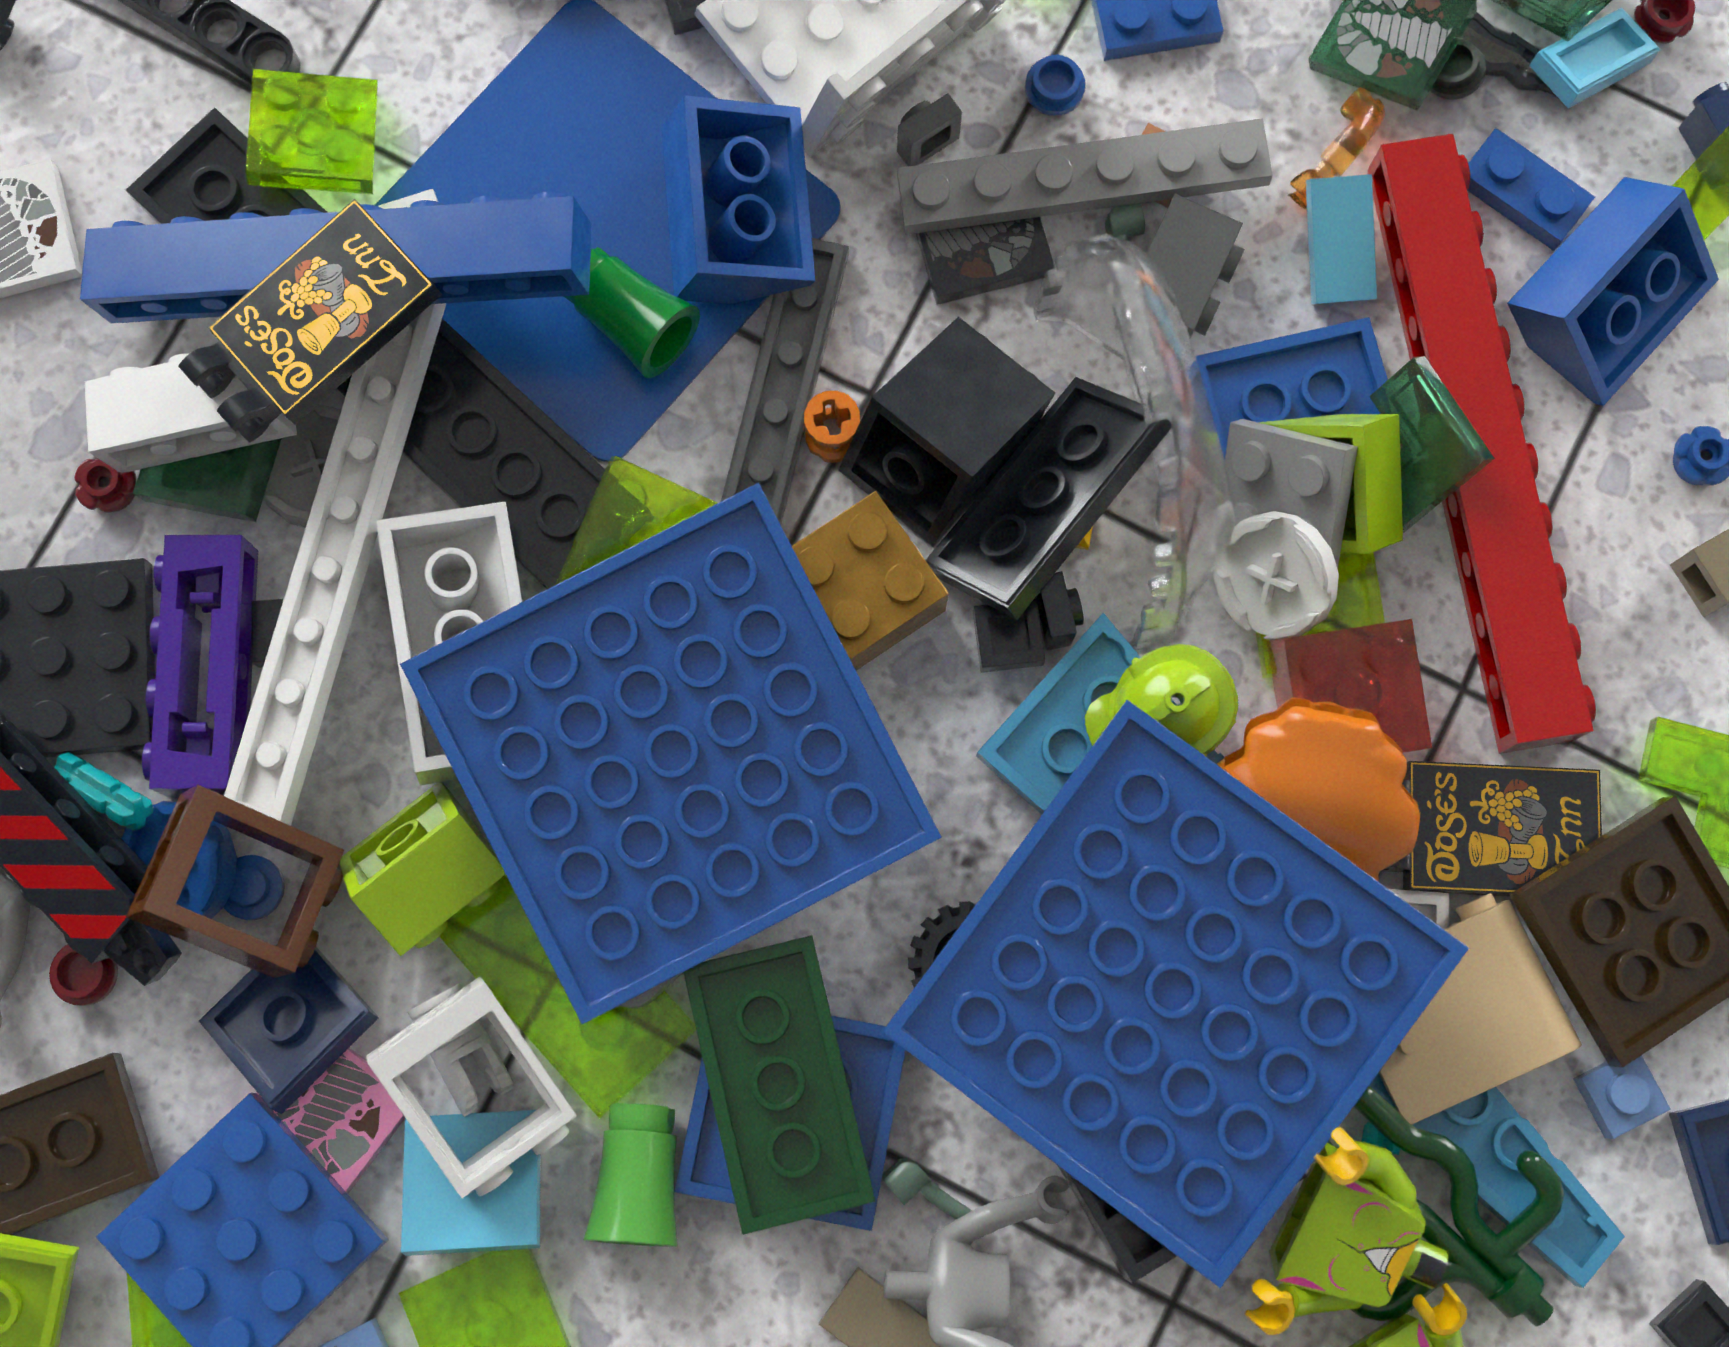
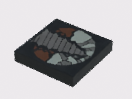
[916,217,1055,305]

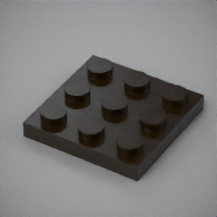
[1510,796,1729,1068]

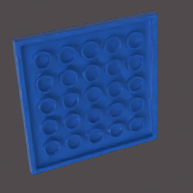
[400,483,942,1024]
[882,700,1469,1288]

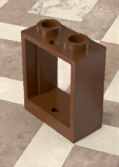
[126,785,344,978]

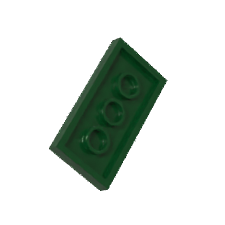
[683,935,875,1235]

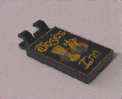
[178,199,442,443]
[1380,761,1602,896]

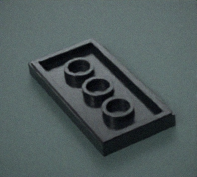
[926,377,1173,620]

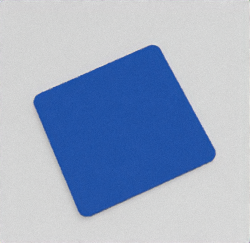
[375,0,840,462]

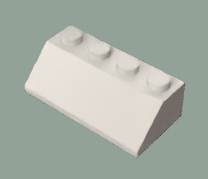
[376,502,522,786]

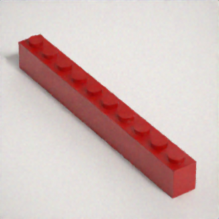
[1367,134,1596,754]

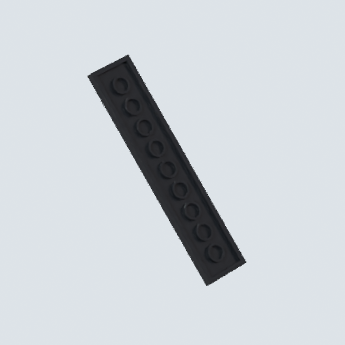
[126,107,651,589]

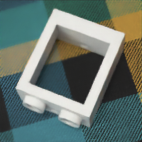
[366,977,577,1199]

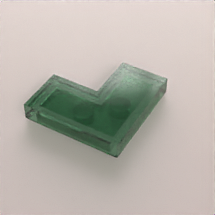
[1369,356,1495,533]

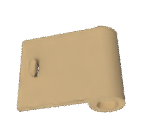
[1379,893,1582,1125]

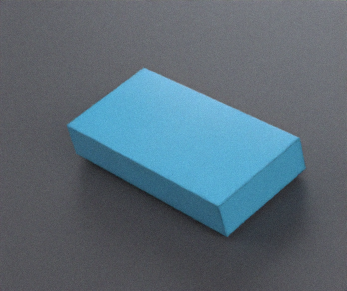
[1529,7,1661,108]
[1306,174,1377,304]

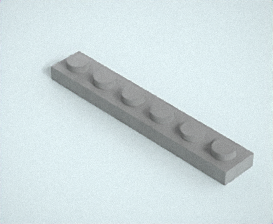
[897,118,1273,235]

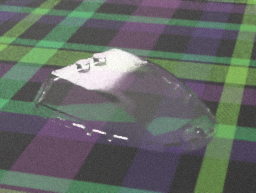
[1033,234,1235,655]

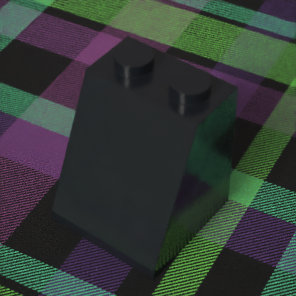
[838,316,1055,547]

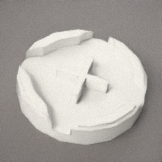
[1213,511,1339,641]

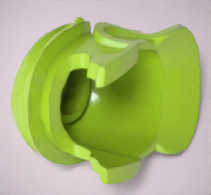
[1085,644,1238,757]

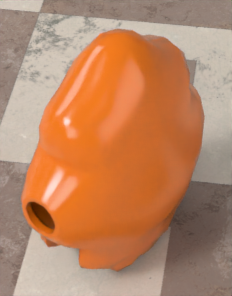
[1217,697,1420,881]

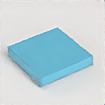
[401,1110,541,1256]

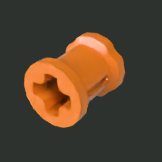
[804,391,860,463]

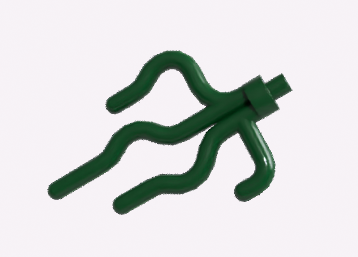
[1327,1086,1564,1326]

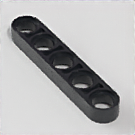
[118,0,301,93]

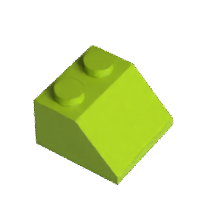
[1258,414,1403,554]
[339,782,506,957]

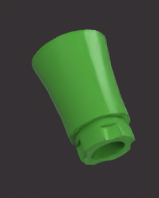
[583,1103,678,1247]

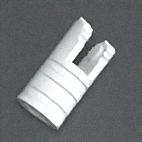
[408,983,515,1117]

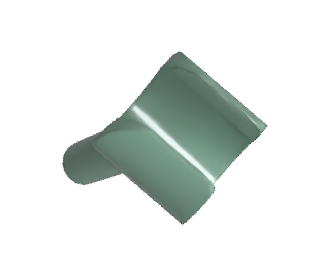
[1105,203,1145,290]
[882,1158,972,1220]

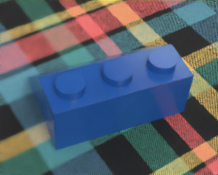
[661,95,815,304]
[1507,177,1719,406]

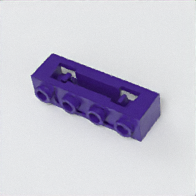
[142,535,259,798]

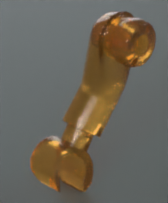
[1288,87,1385,210]

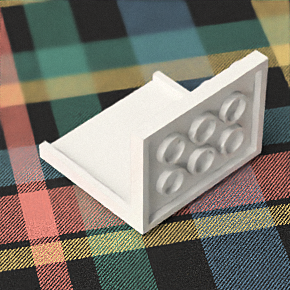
[695,0,1006,157]

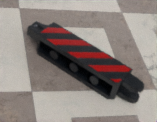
[0,721,182,986]

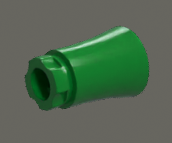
[563,247,700,378]

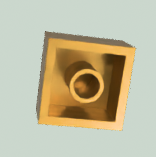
[792,491,949,671]

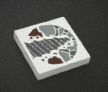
[0,158,82,299]

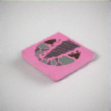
[257,1048,405,1194]

